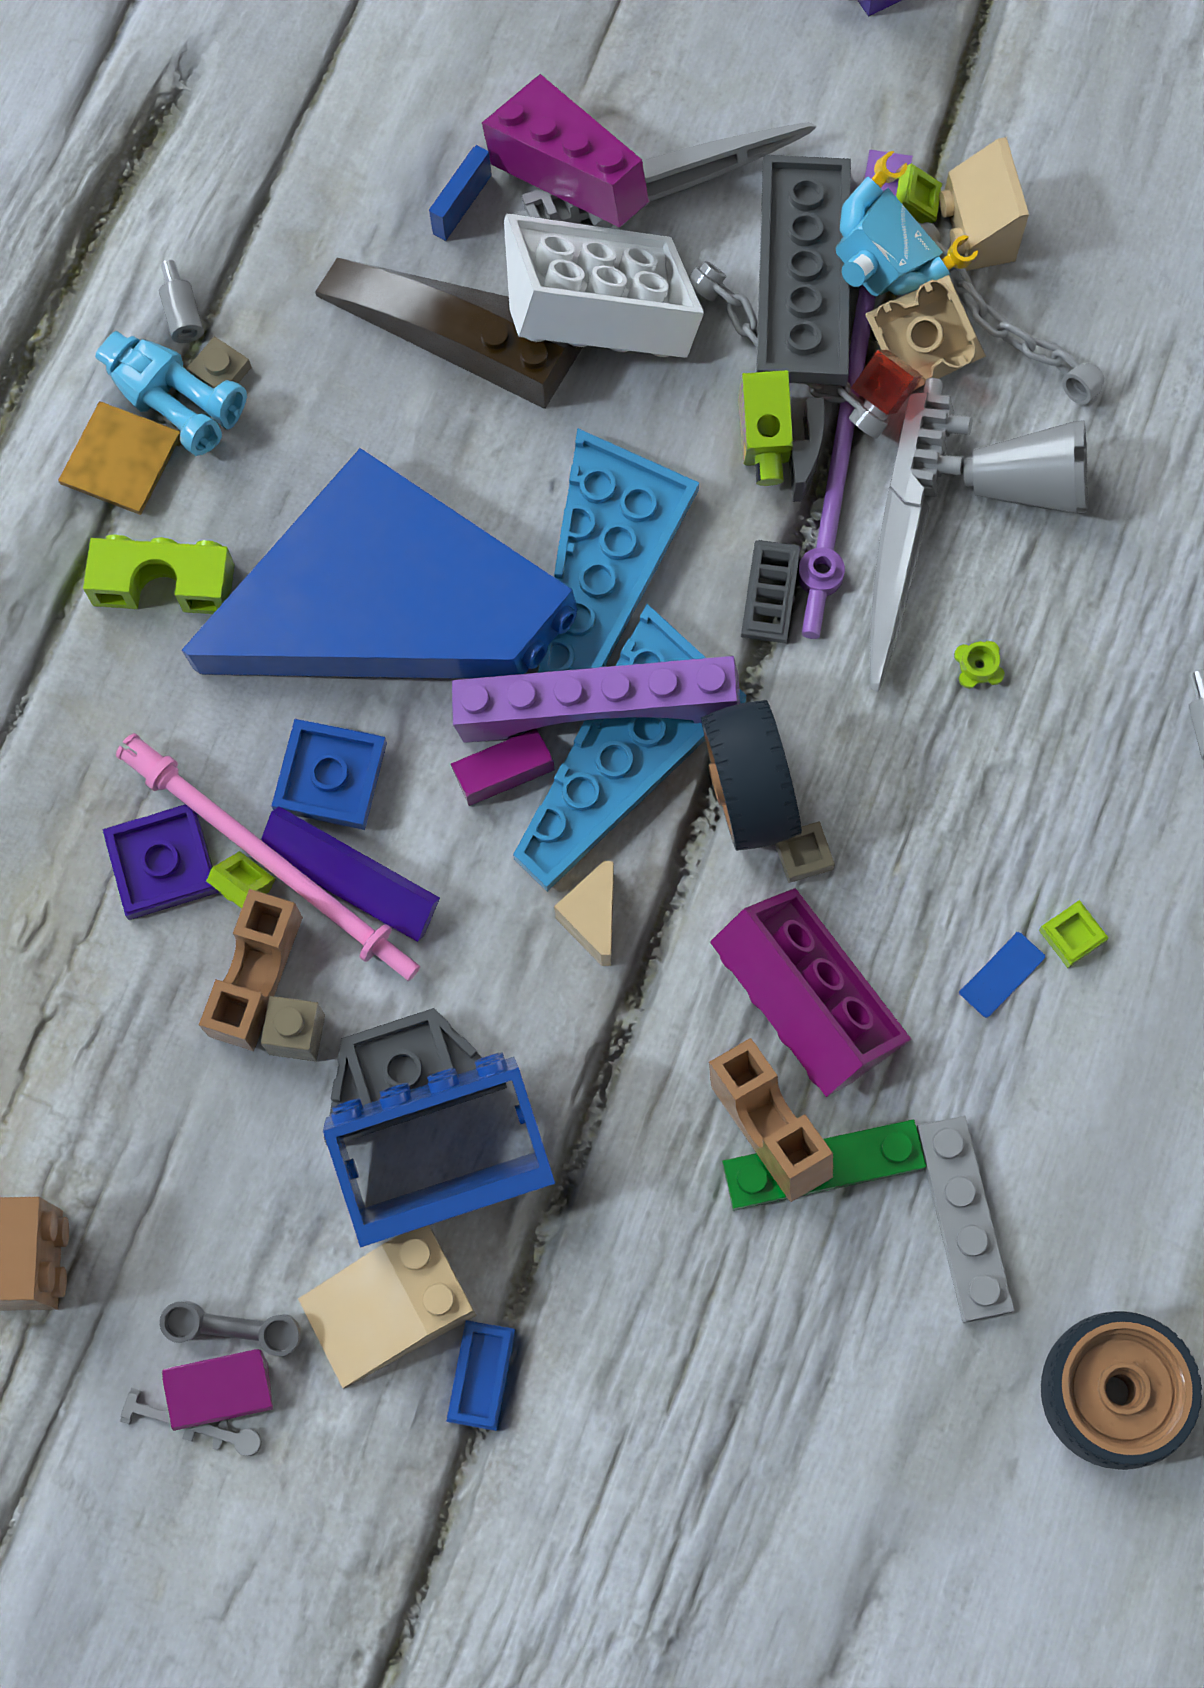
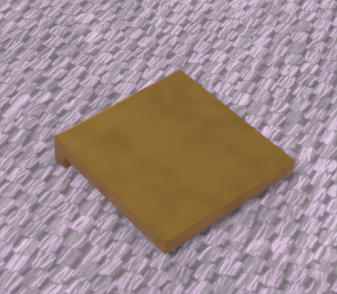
[58,401,181,515]

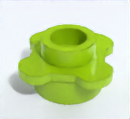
[954,641,1005,689]

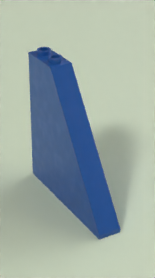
[182,448,578,679]

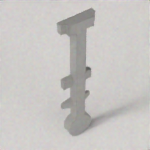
[120,1387,262,1456]

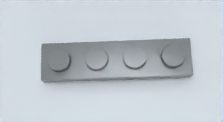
[916,1116,1014,1323]

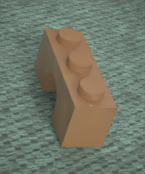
[199,889,303,1051]
[709,1038,833,1202]

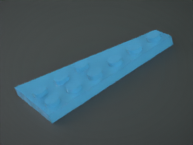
[538,428,699,673]
[513,604,747,892]

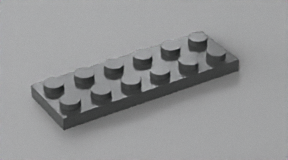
[756,155,851,385]

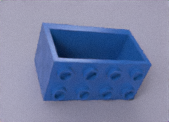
[323,1052,556,1248]

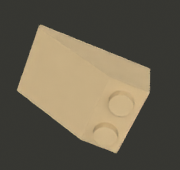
[298,1225,477,1389]

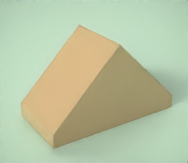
[554,861,614,966]

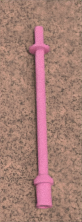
[116,733,420,981]

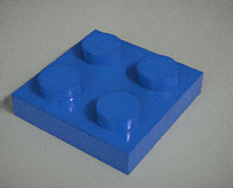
[271,719,387,830]

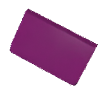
[450,728,555,806]
[162,1349,273,1431]

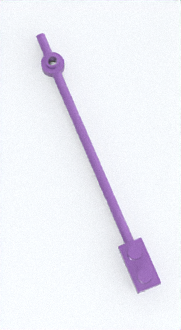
[798,150,913,639]

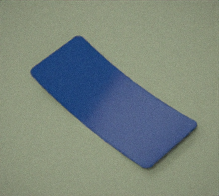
[959,932,1045,1018]

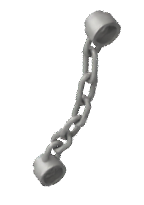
[919,222,1104,405]
[689,261,891,439]

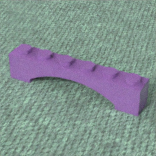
[452,656,740,743]

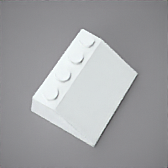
[504,213,704,358]

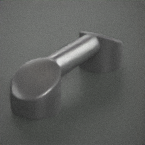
[160,1301,301,1356]

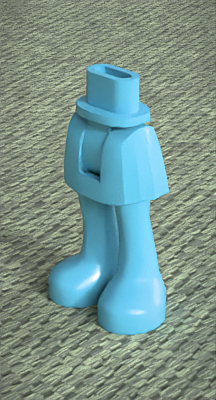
[95,331,247,456]

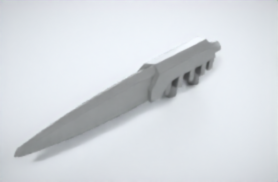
[504,122,817,228]
[870,378,972,692]

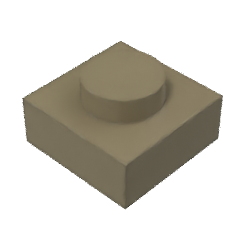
[187,336,252,388]
[775,821,835,883]

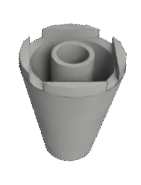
[964,420,1088,513]

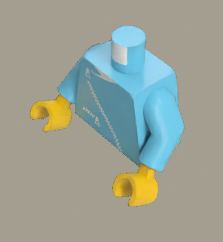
[835,151,978,297]

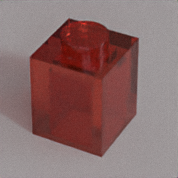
[851,349,923,415]

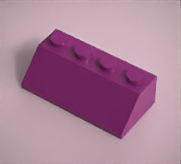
[710,888,911,1097]

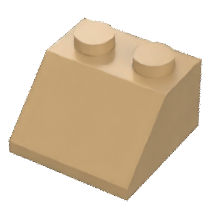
[939,137,1029,271]

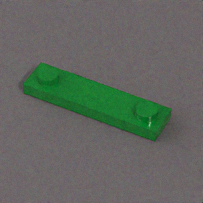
[722,1119,926,1211]

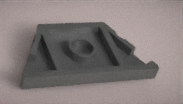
[324,1008,507,1147]

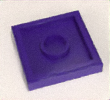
[102,804,220,920]

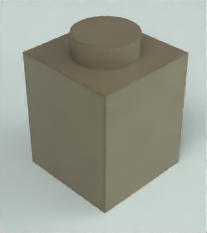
[261,996,325,1062]

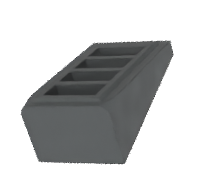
[741,540,800,644]

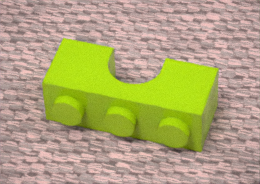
[83,534,235,614]

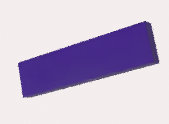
[261,806,440,942]

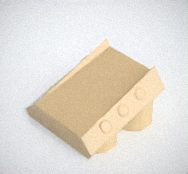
[865,275,986,395]

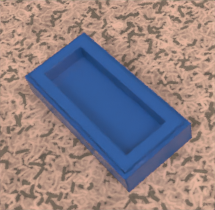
[429,145,492,241]
[446,1320,516,1431]

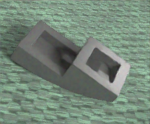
[789,397,825,502]

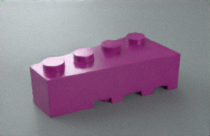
[482,74,649,228]

